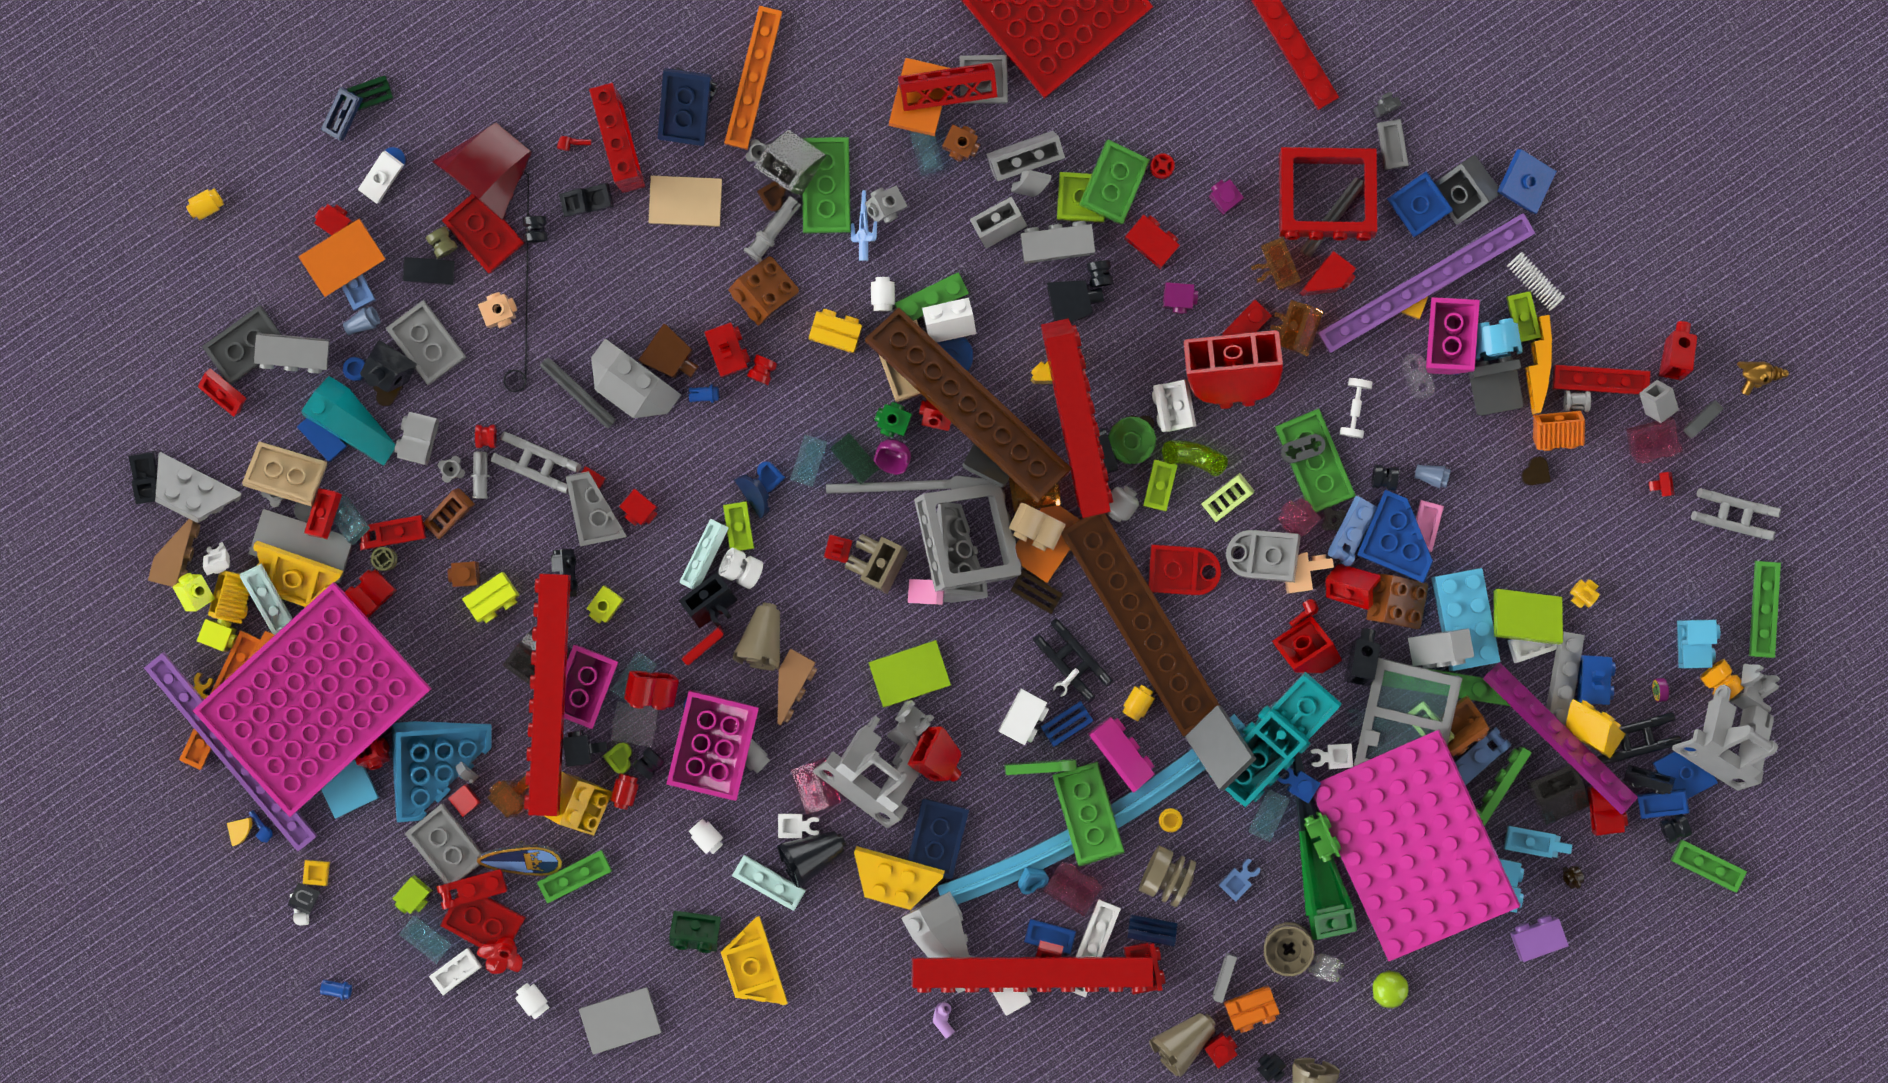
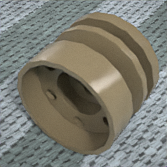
[1139,845,1196,907]
[1264,922,1314,976]

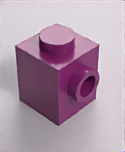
[1209,179,1244,215]
[1163,282,1198,314]

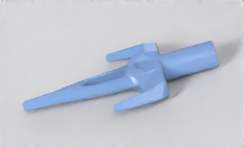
[851,190,877,261]

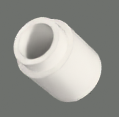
[871,277,895,311]
[689,819,723,854]
[515,983,550,1019]

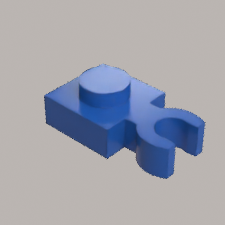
[1277,767,1321,803]

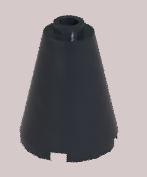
[777,831,846,888]

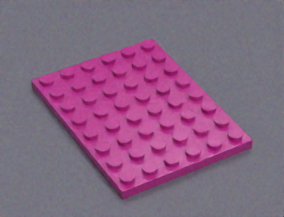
[192,582,431,817]
[1313,729,1521,961]

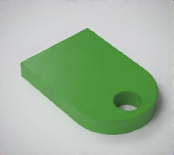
[1004,759,1077,775]

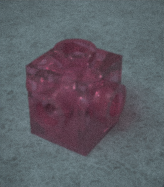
[1277,498,1321,537]

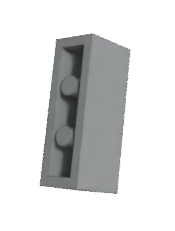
[986,131,1065,181]
[1020,221,1095,264]
[254,333,330,373]
[1408,628,1474,669]

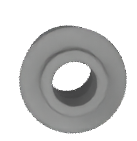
[745,739,770,774]

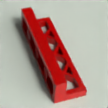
[898,62,998,111]

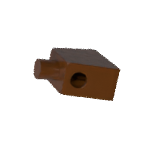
[638,323,699,378]

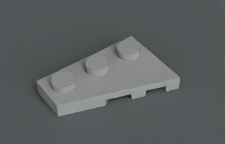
[565,471,627,546]

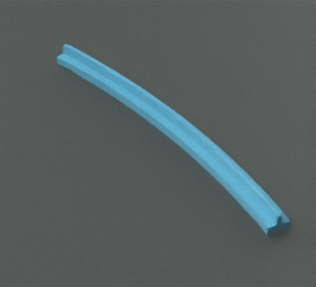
[937,714,1245,904]

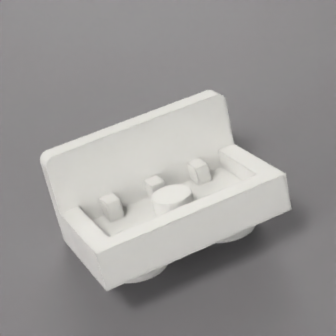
[1152,380,1196,432]

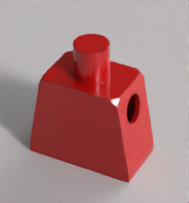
[1658,321,1697,381]
[908,727,961,782]

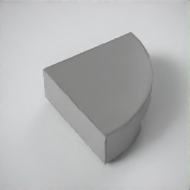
[456,761,479,783]

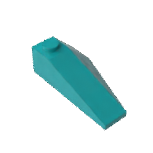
[301,376,396,466]

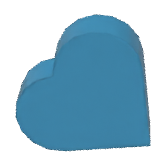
[1018,867,1049,895]

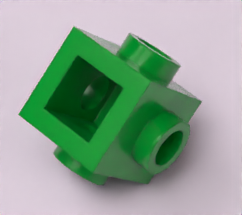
[874,402,912,438]

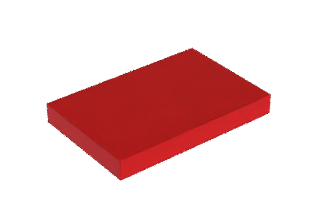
[442,194,525,274]
[440,893,526,948]

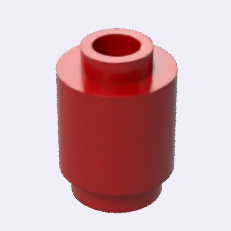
[610,773,639,810]

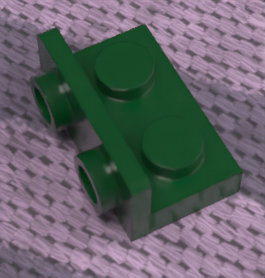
[669,911,721,953]

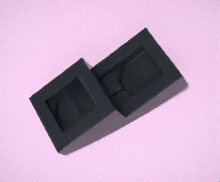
[559,183,614,217]
[402,257,455,285]
[128,451,157,504]

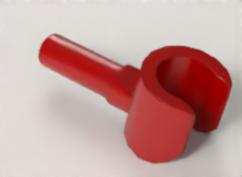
[557,136,591,151]
[1289,599,1319,627]

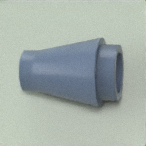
[343,306,380,335]
[1414,464,1451,489]

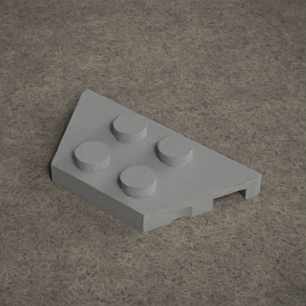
[155,452,242,523]

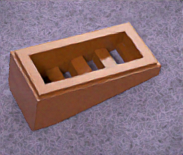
[423,488,475,540]

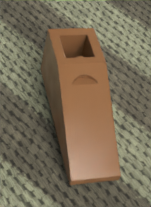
[148,519,200,587]
[777,649,817,725]

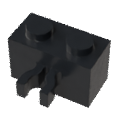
[678,572,738,629]
[563,730,608,767]

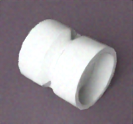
[719,548,763,589]

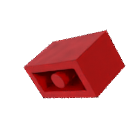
[1124,215,1180,269]

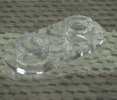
[1401,354,1435,400]

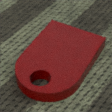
[1148,545,1221,595]

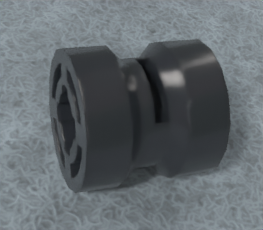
[522,216,548,243]
[1087,260,1114,288]
[1371,464,1399,491]
[632,747,665,780]
[1660,814,1692,844]

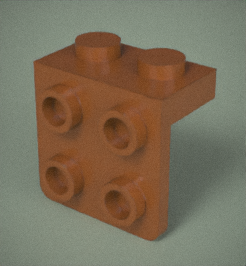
[728,256,799,326]
[1366,573,1428,629]
[1434,695,1490,757]

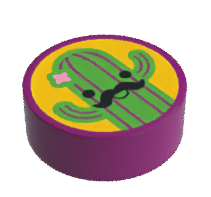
[1652,678,1669,702]

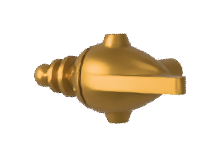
[1737,362,1789,396]

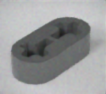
[1682,400,1724,439]
[1280,434,1326,464]

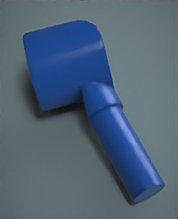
[249,810,273,843]

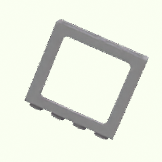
[914,483,1021,592]

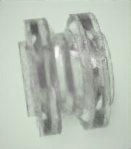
[1308,953,1345,982]

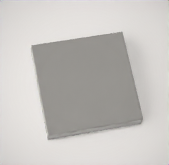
[960,55,1008,104]

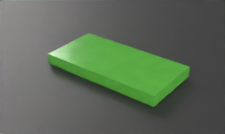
[801,137,851,234]
[1275,409,1356,514]
[1052,761,1125,867]

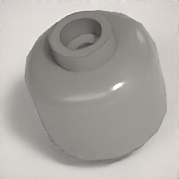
[1106,486,1139,522]

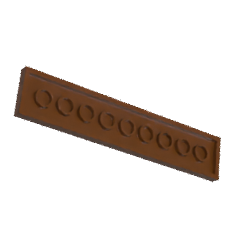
[865,308,1071,503]
[1061,513,1220,737]

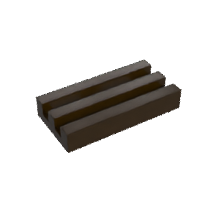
[1010,570,1063,614]

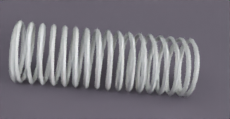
[1507,252,1565,311]

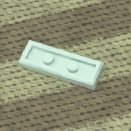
[679,519,729,590]
[240,563,293,635]
[732,855,806,911]

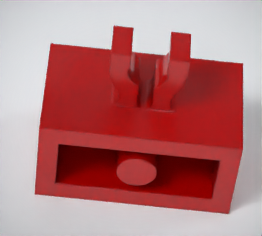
[704,322,751,378]

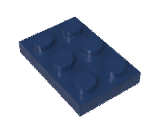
[658,68,712,146]
[908,798,969,879]

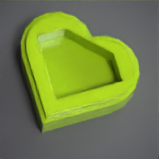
[602,742,632,774]

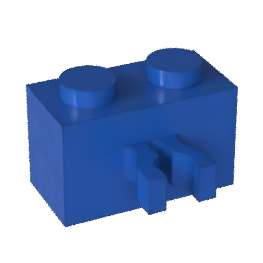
[1577,655,1616,705]

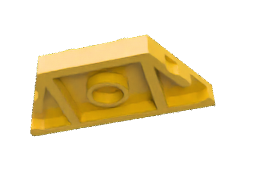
[253,541,344,607]
[854,846,944,910]
[721,916,788,1005]

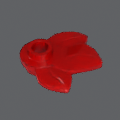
[477,937,523,974]

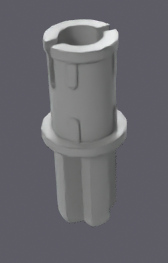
[471,451,490,499]

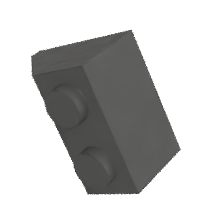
[1435,154,1500,225]

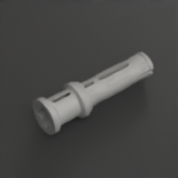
[743,196,801,263]

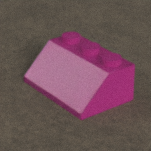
[1426,297,1480,375]
[564,645,619,729]
[1088,717,1155,793]

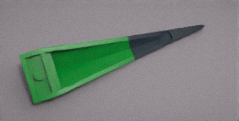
[1293,752,1357,940]

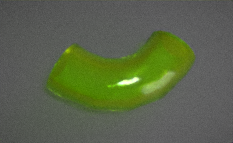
[1162,440,1228,476]

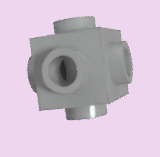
[865,185,907,224]

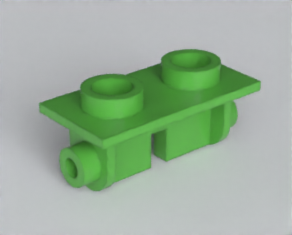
[1304,812,1341,862]

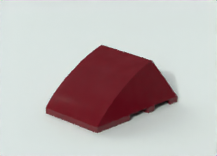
[432,122,532,220]

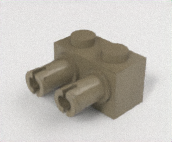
[845,534,909,594]

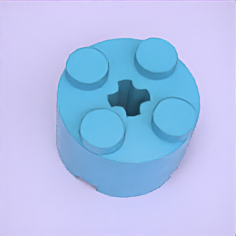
[1475,318,1523,361]

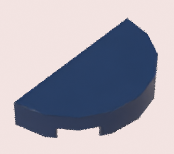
[734,474,770,519]

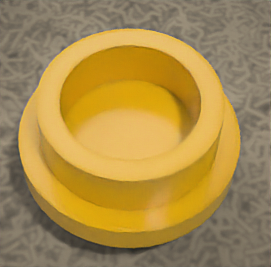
[1159,808,1183,832]

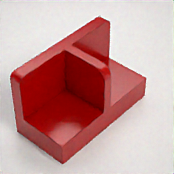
[1326,564,1381,610]

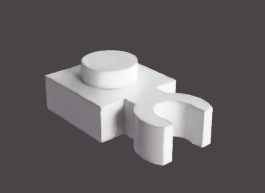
[203,542,230,575]
[1310,743,1353,769]
[778,814,819,838]

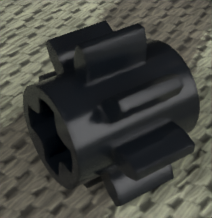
[1257,1053,1287,1082]

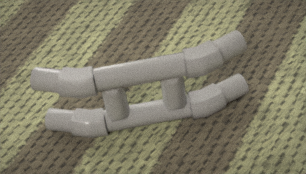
[491,431,581,494]
[1691,488,1781,541]

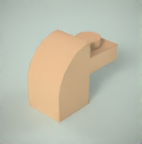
[1285,552,1334,593]

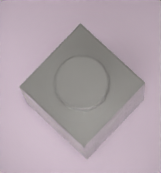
[1639,380,1679,423]

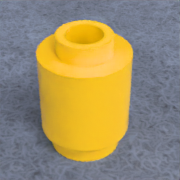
[186,188,224,220]
[1122,684,1155,721]

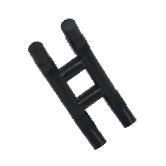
[1033,618,1113,703]
[1597,712,1681,764]

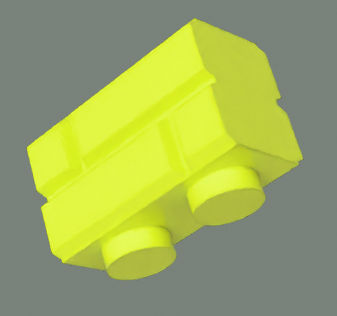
[462,572,520,624]

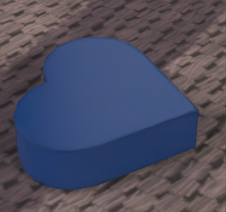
[757,461,785,492]

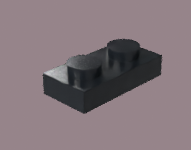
[1623,765,1676,794]

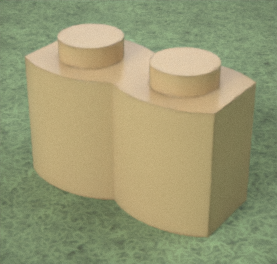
[1009,502,1066,551]

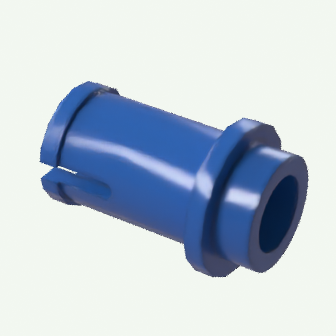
[689,384,719,403]
[320,979,352,1001]

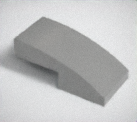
[1011,170,1052,197]

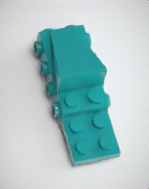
[1210,672,1342,808]

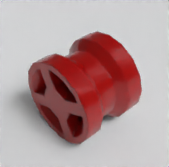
[1150,153,1175,179]
[475,425,497,448]

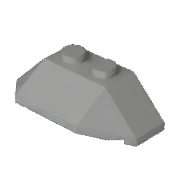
[591,339,681,418]

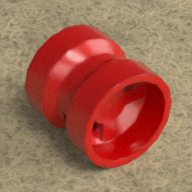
[747,354,778,385]

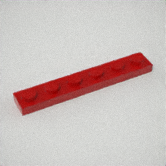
[1251,0,1339,110]

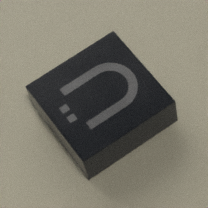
[288,882,320,915]

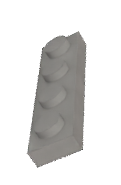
[1546,632,1585,725]

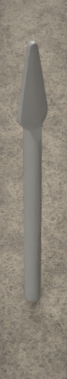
[826,475,991,494]

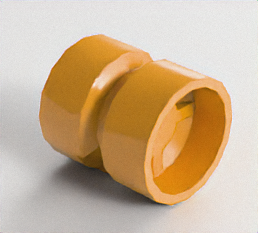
[1700,659,1744,700]

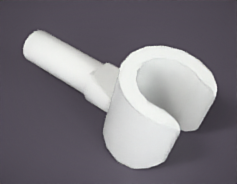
[1053,668,1079,697]
[290,893,309,926]

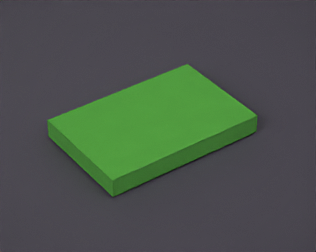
[1079,140,1150,225]

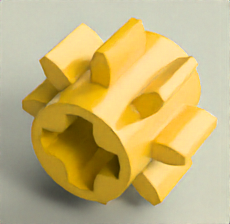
[1570,579,1600,608]

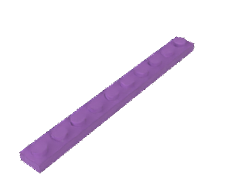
[1318,213,1535,354]
[144,652,318,852]

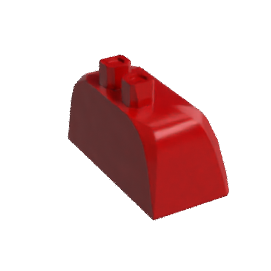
[1184,330,1283,409]

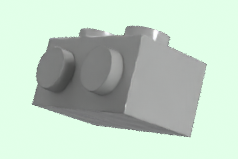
[970,196,1027,249]

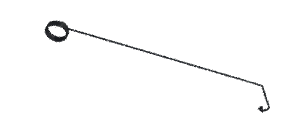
[503,172,529,392]

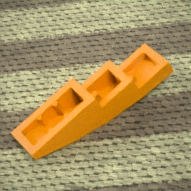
[1525,315,1552,415]

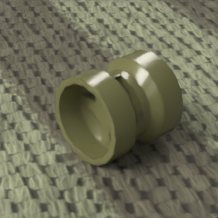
[426,226,458,259]
[371,547,398,571]

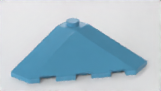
[392,721,492,822]

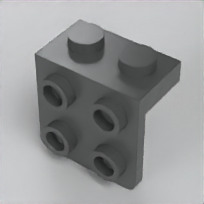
[1468,356,1523,416]
[962,444,1010,488]

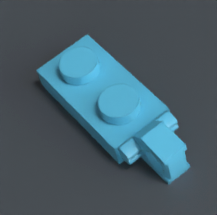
[1504,826,1572,858]

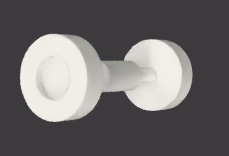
[1340,378,1373,438]

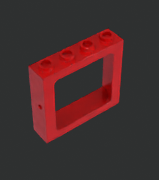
[589,83,645,193]
[1279,147,1377,241]

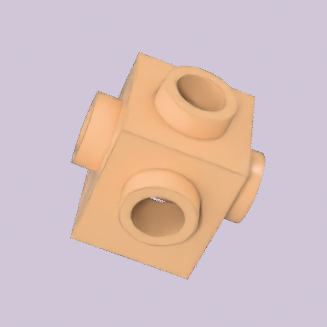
[478,292,517,328]

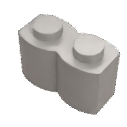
[395,412,439,466]

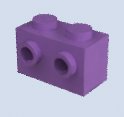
[1510,915,1569,962]

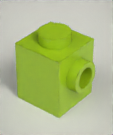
[392,875,433,914]

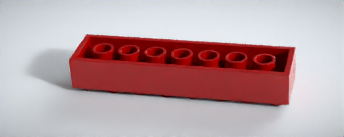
[1040,318,1113,518]

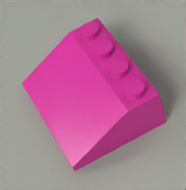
[667,690,759,801]

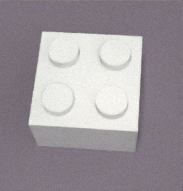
[999,689,1049,745]

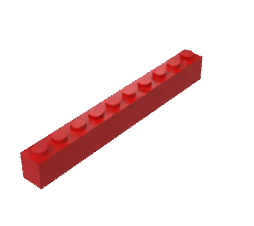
[524,574,571,816]
[912,957,1153,993]

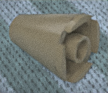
[732,603,780,671]
[1149,1013,1216,1077]
[1292,1058,1340,1083]

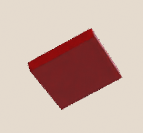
[682,626,724,666]

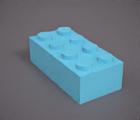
[1431,568,1500,671]

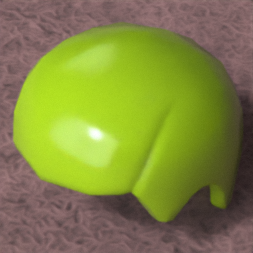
[1372,970,1409,1009]

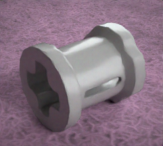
[1563,390,1591,412]

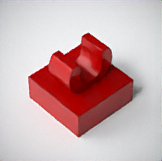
[1649,472,1675,497]
[824,535,853,563]

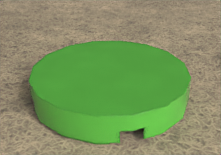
[1109,416,1156,464]

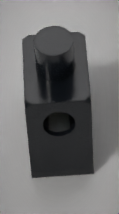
[1046,280,1104,323]
[360,340,417,392]
[1344,628,1380,686]

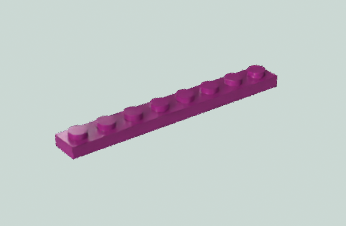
[1483,662,1638,815]

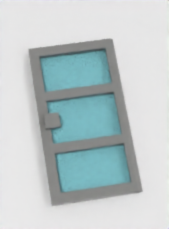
[1354,658,1462,766]

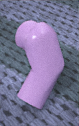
[933,1002,955,1038]

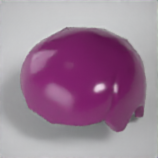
[874,439,911,475]

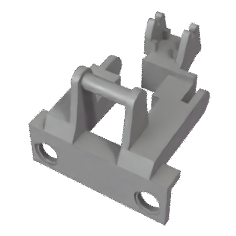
[1672,664,1780,791]
[813,700,934,828]

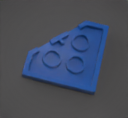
[1357,490,1433,583]

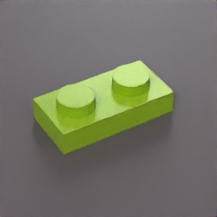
[1506,291,1541,342]
[1143,460,1177,512]
[723,501,754,551]

